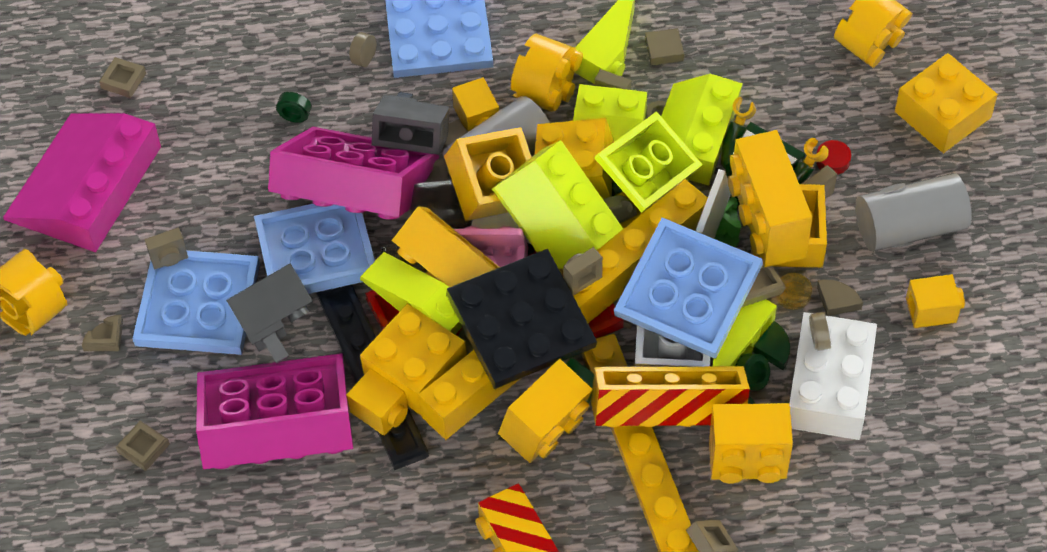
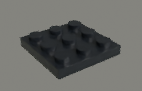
[446,249,597,389]

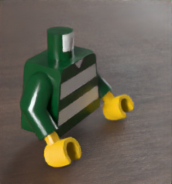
[721,97,828,206]

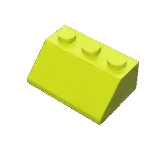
[661,74,743,185]
[492,140,624,273]

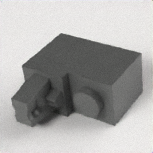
[372,92,450,155]
[226,263,313,364]

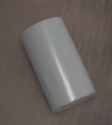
[443,96,550,166]
[855,173,972,252]

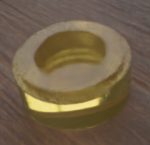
[775,273,812,310]

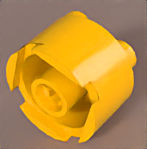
[834,0,913,68]
[511,33,583,112]
[0,249,68,336]

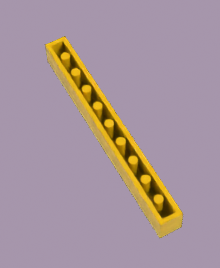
[418,179,708,440]

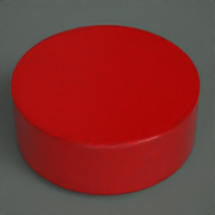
[816,140,852,175]

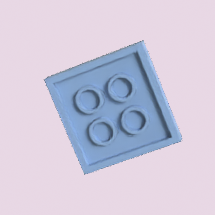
[385,0,493,78]
[254,204,375,294]
[614,218,763,359]
[132,250,260,355]

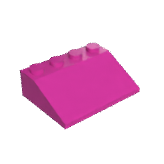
[3,113,161,253]
[268,127,439,220]
[196,353,353,469]

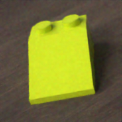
[573,84,647,196]
[594,111,702,213]

